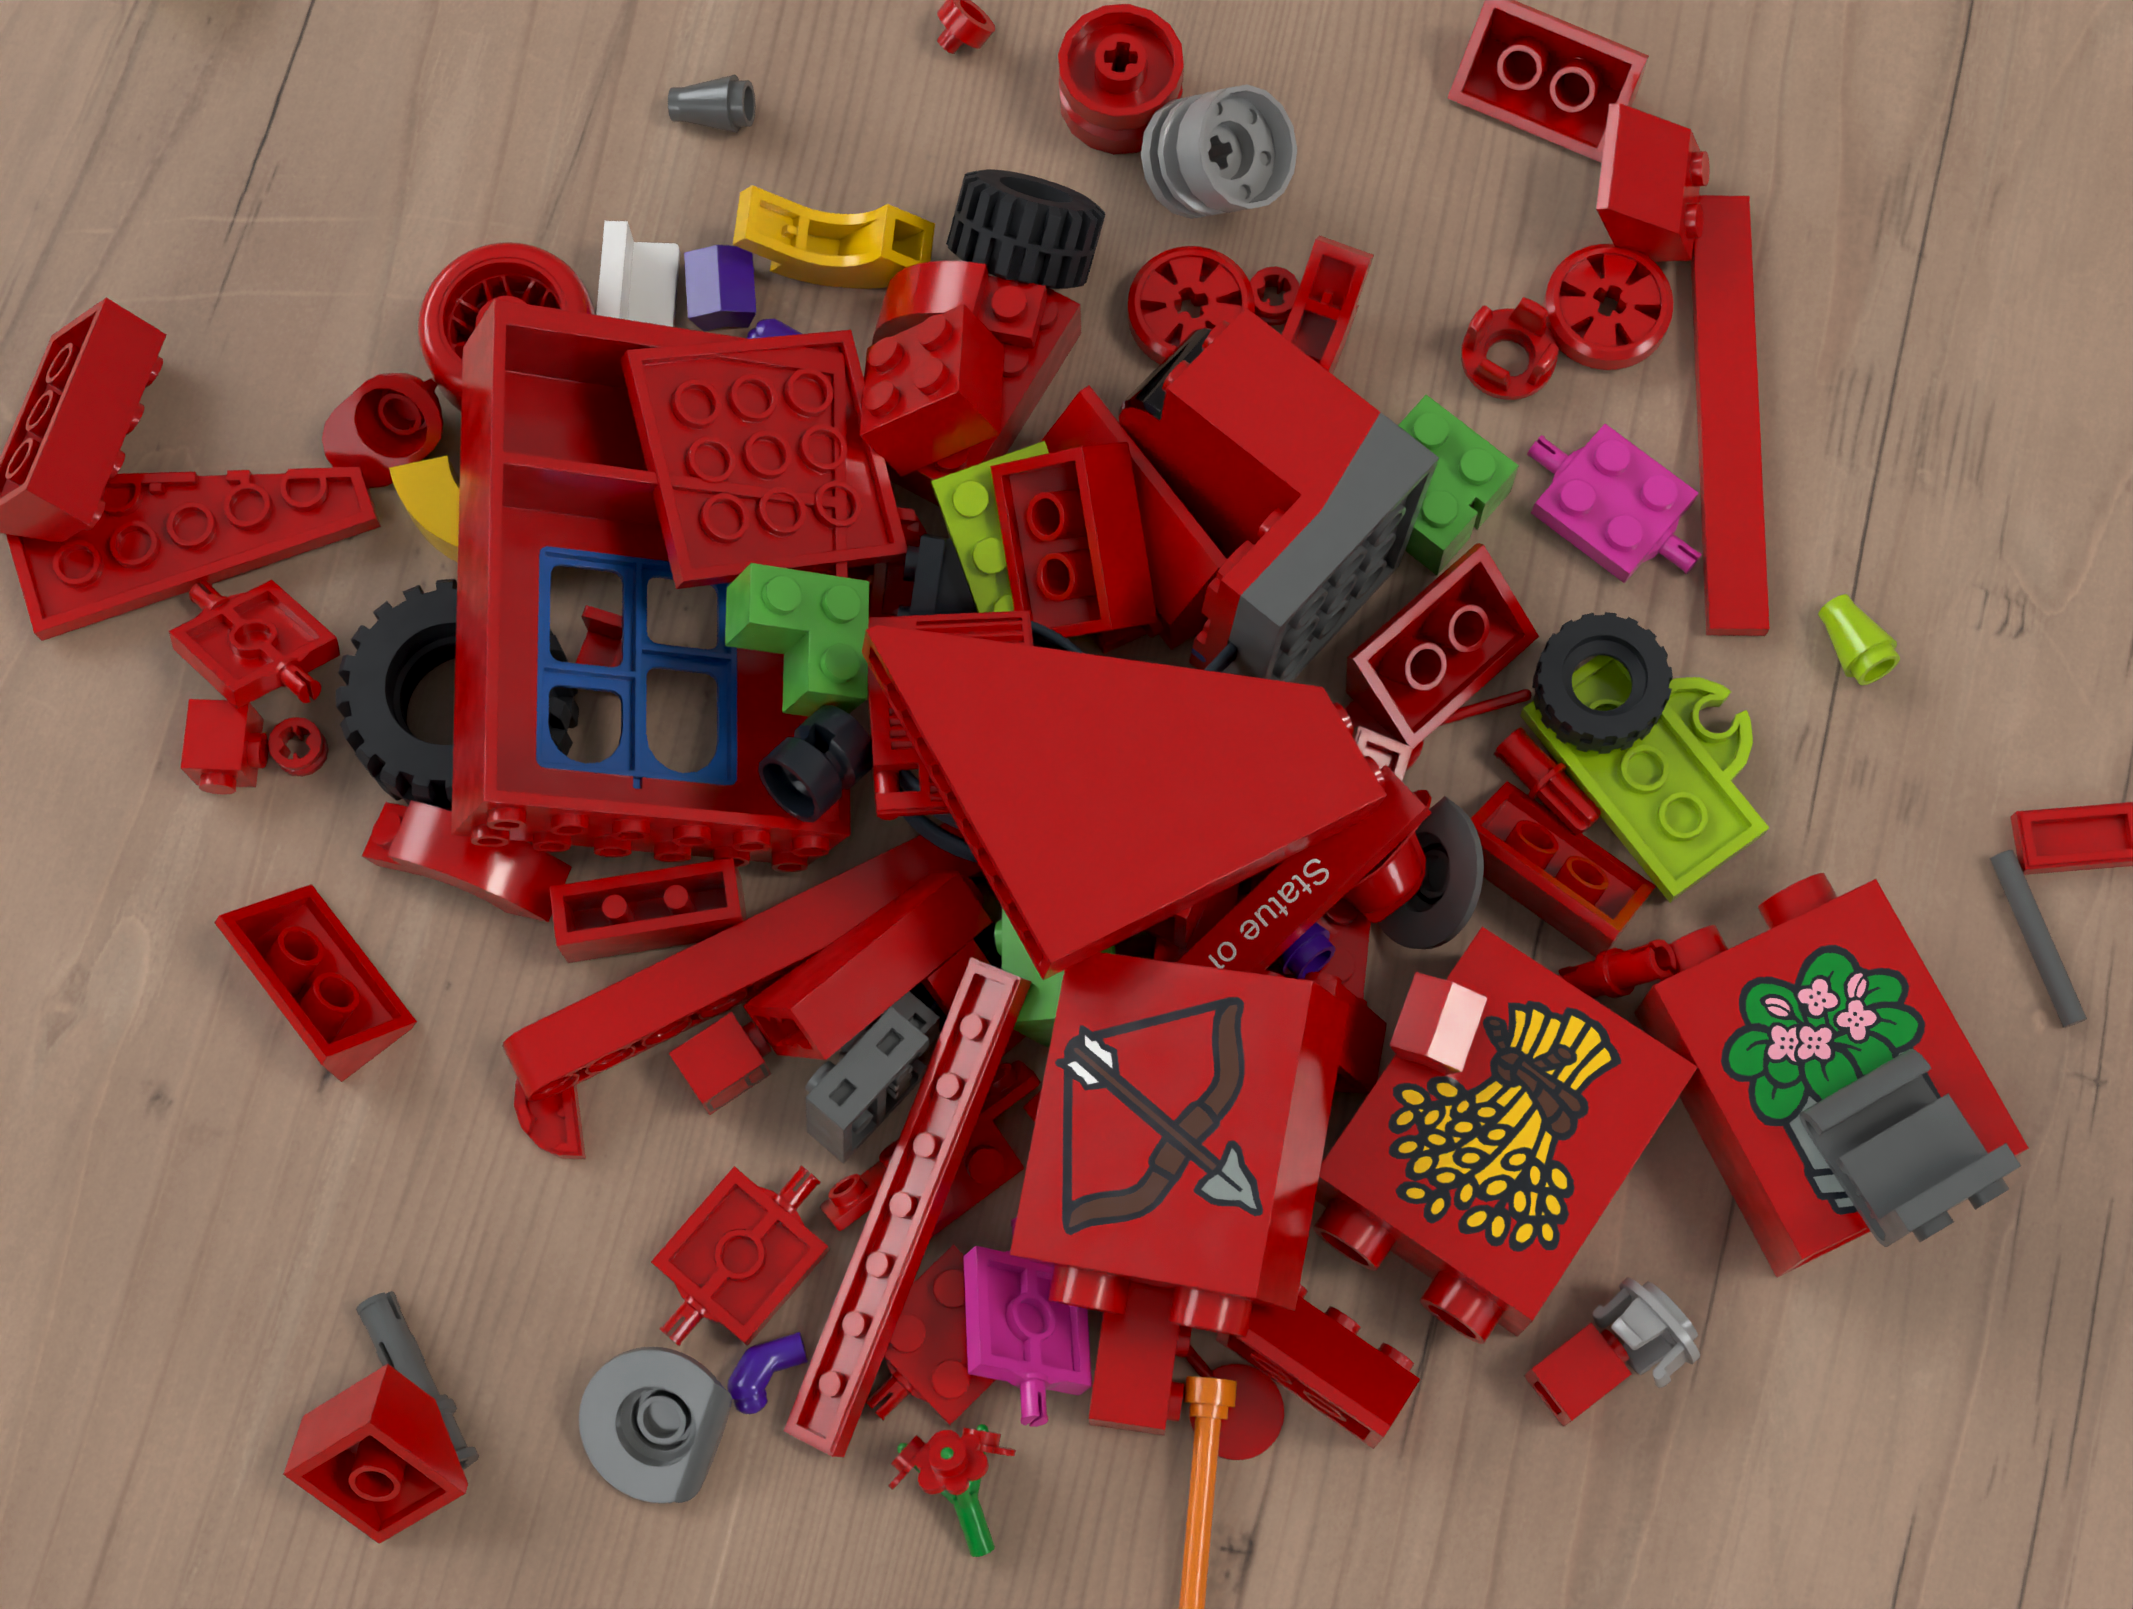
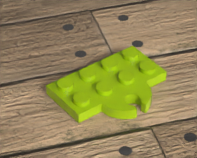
[1520,655,1769,903]

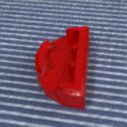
[514,1078,586,1159]

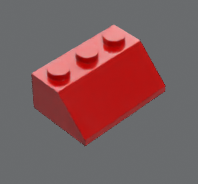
[990,442,1158,638]
[1216,1284,1421,1449]

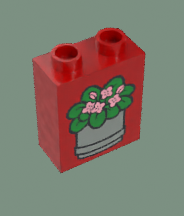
[1634,873,2029,1278]

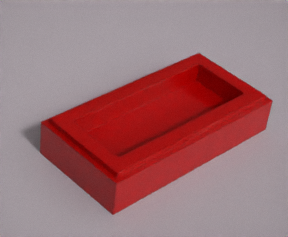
[2010,802,2133,875]

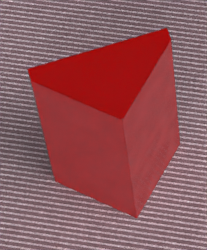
[1447,0,1649,163]
[1346,543,1539,750]
[1470,781,1656,957]
[214,884,417,1082]

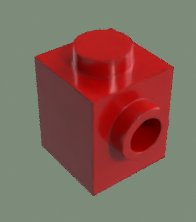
[181,699,269,795]

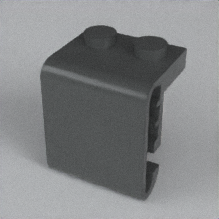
[1800,1049,2021,1247]

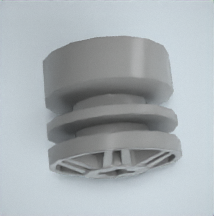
[1141,84,1297,219]

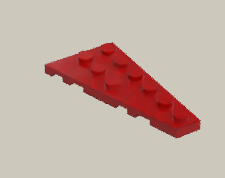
[6,467,381,641]

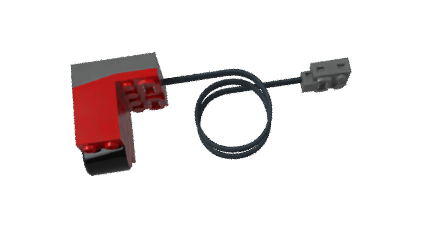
[805,307,1439,1164]

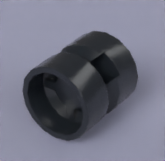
[758,705,873,823]

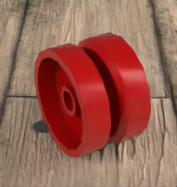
[1058,4,1184,155]

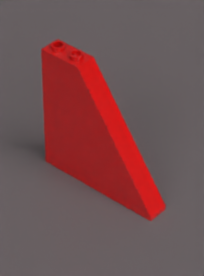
[862,624,1387,980]

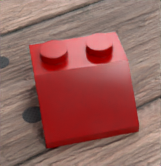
[1596,103,1710,262]
[283,1364,468,1544]

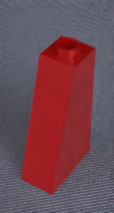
[743,872,992,1060]

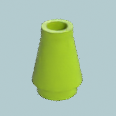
[1818,594,1900,685]

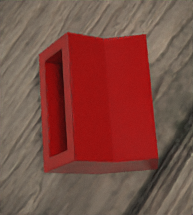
[1389,972,1487,1075]

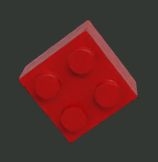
[859,304,1004,477]

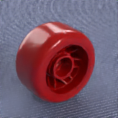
[418,242,596,412]

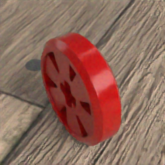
[1543,244,1674,370]
[1127,246,1255,370]

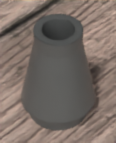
[668,75,756,133]

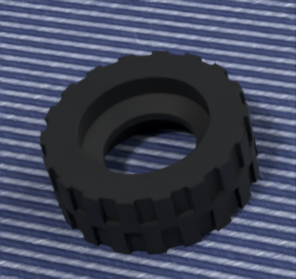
[1532,612,1673,754]

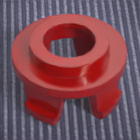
[1461,297,1559,400]

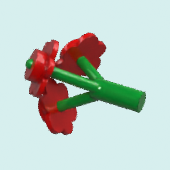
[888,1424,1016,1557]

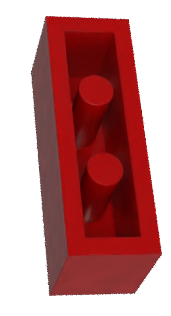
[549,857,747,963]

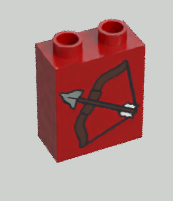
[1010,952,1349,1337]

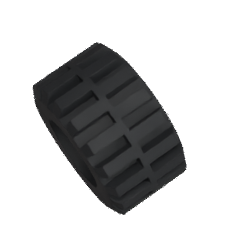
[946,169,1105,289]

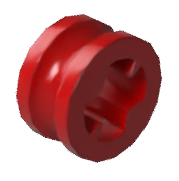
[1250,266,1299,326]
[268,717,329,777]

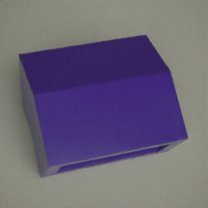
[684,245,756,332]

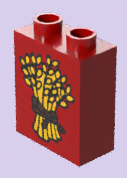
[1313,926,1698,1344]

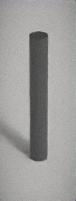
[1990,850,2087,1028]

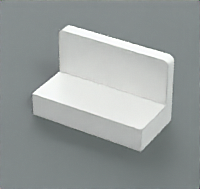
[596,221,681,327]

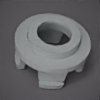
[1593,1277,1700,1388]

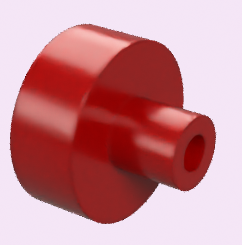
[937,0,995,54]

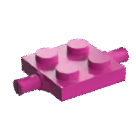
[1527,424,1702,584]
[963,1217,1092,1427]

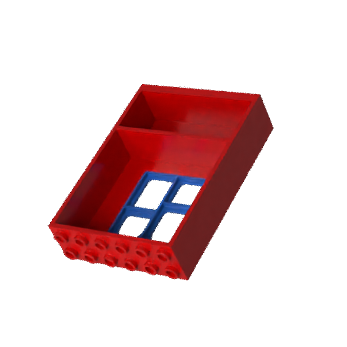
[451,299,851,872]

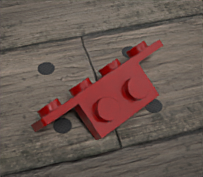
[820,1060,1041,1237]

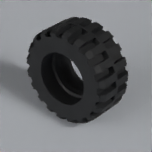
[336,579,579,812]

